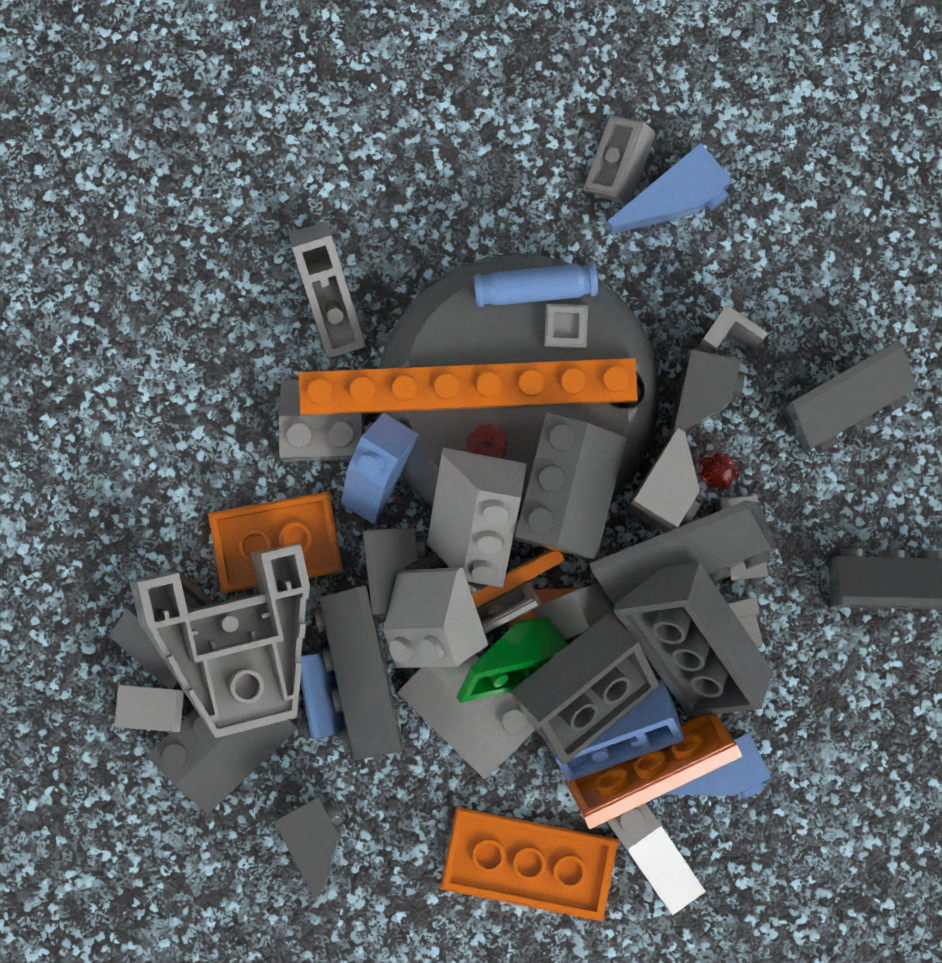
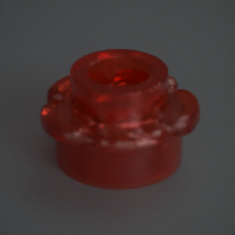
[466,424,508,459]
[700,453,740,489]

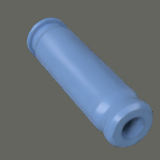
[474,262,598,307]

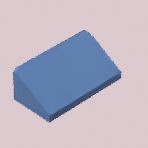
[300,653,345,739]

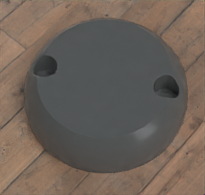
[377,253,660,536]

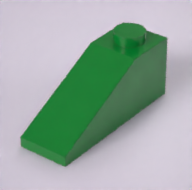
[456,617,568,703]

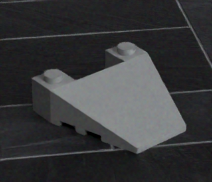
[129,543,310,738]

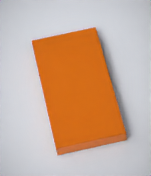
[565,714,742,829]
[440,806,619,922]

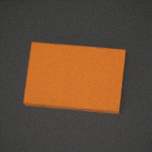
[208,491,344,594]

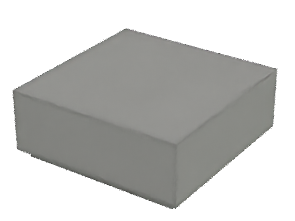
[544,304,588,349]

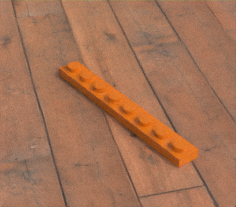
[299,358,638,416]

